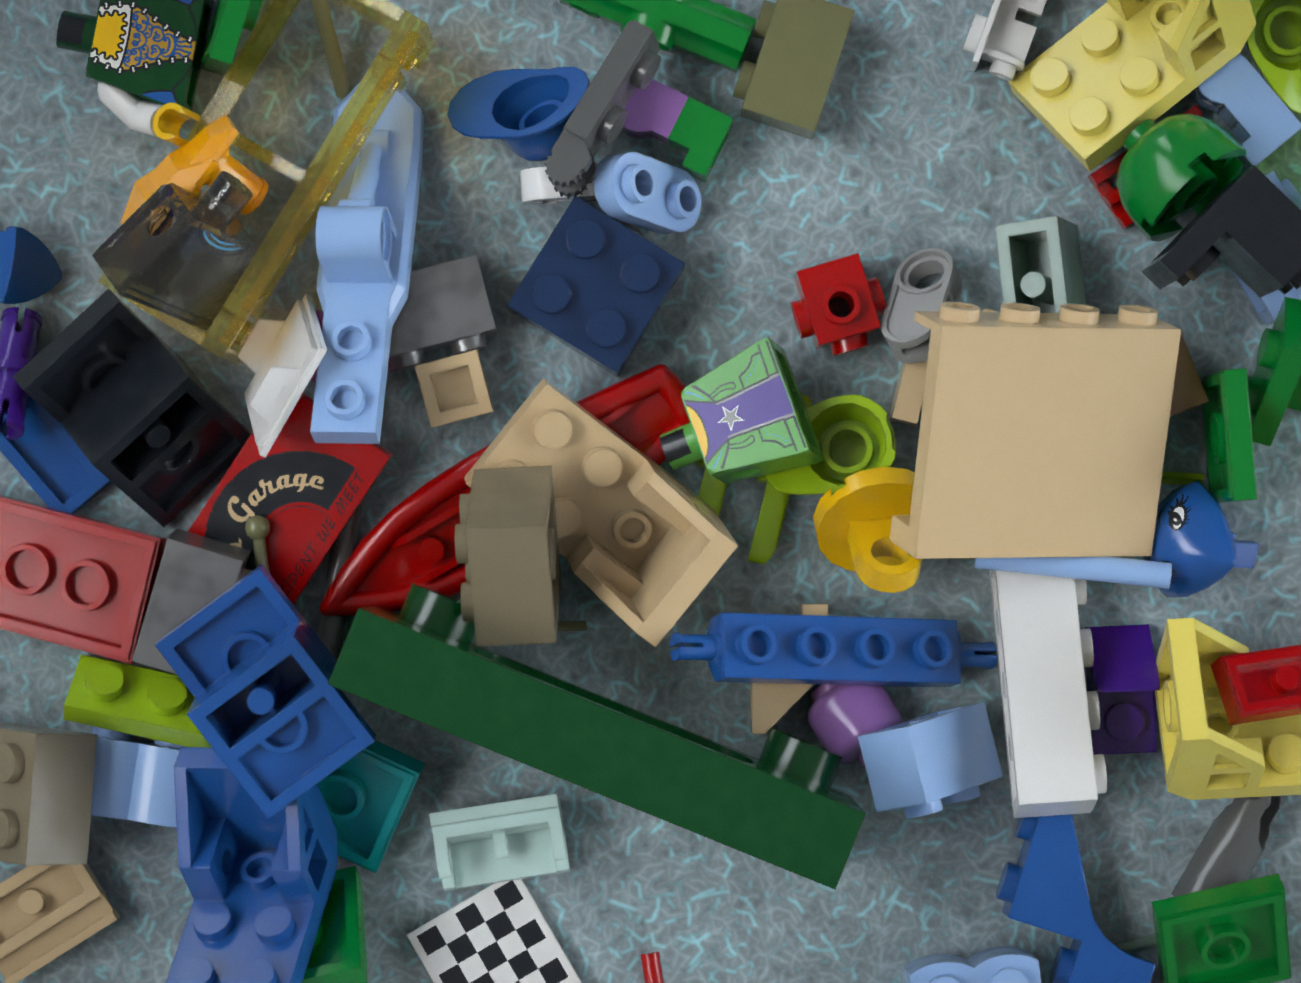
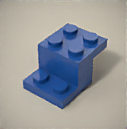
[155,564,376,819]

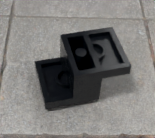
[1142,165,1301,298]
[13,288,251,528]

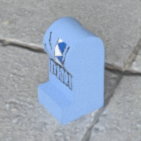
[1190,53,1301,171]

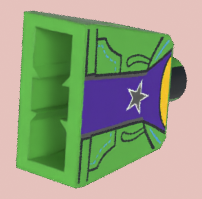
[660,337,825,483]

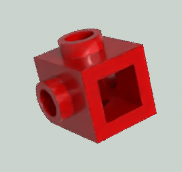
[790,253,887,356]

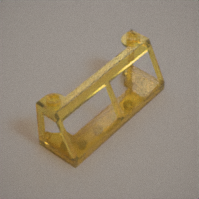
[98,0,435,366]

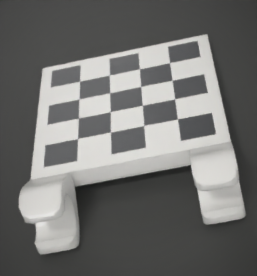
[407,879,582,983]

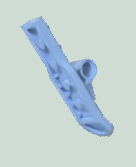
[310,82,424,444]

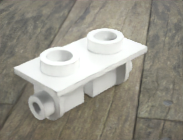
[963,0,1047,81]

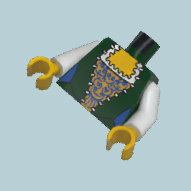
[56,0,214,147]

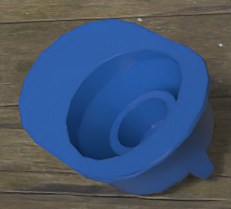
[447,67,590,161]

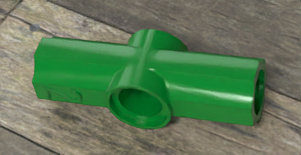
[559,0,757,73]

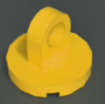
[813,467,922,593]

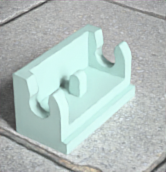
[429,793,570,891]

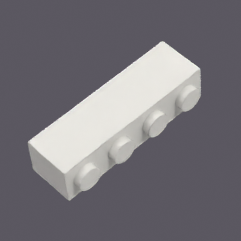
[990,570,1107,818]

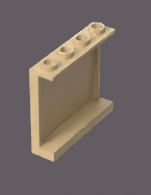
[890,302,1181,559]

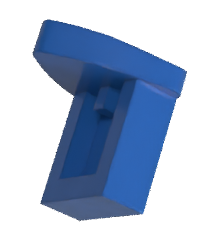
[0,226,62,304]

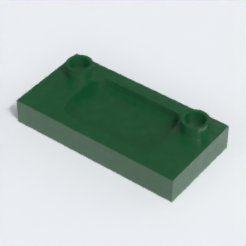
[328,583,866,890]

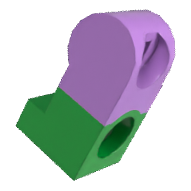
[622,80,733,182]

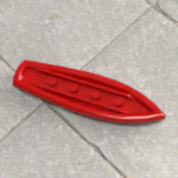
[319,364,690,616]

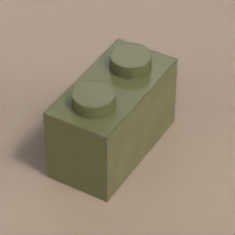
[733,0,855,140]

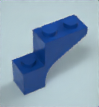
[996,814,1156,983]

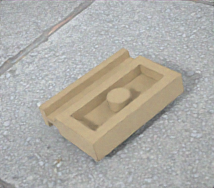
[0,863,121,983]

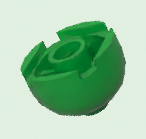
[1116,113,1247,242]

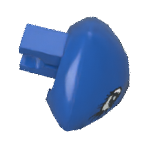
[1142,481,1259,597]

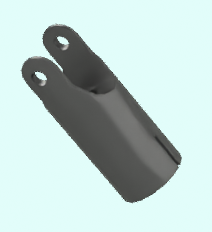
[1171,796,1281,896]

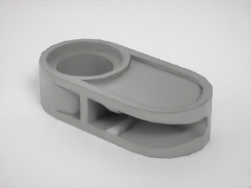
[881,248,963,364]

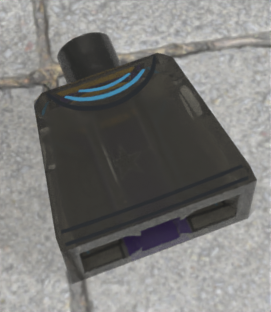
[92,171,256,331]

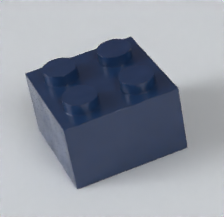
[507,196,685,377]

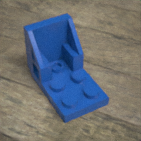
[166,747,338,983]

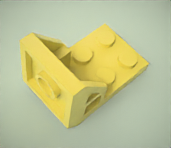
[1008,0,1256,172]
[1155,618,1301,800]

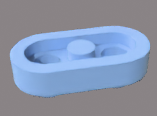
[594,152,701,234]

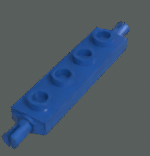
[669,613,998,687]

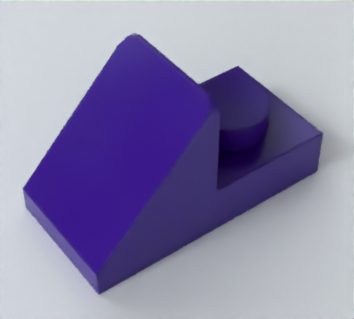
[1084,624,1160,755]

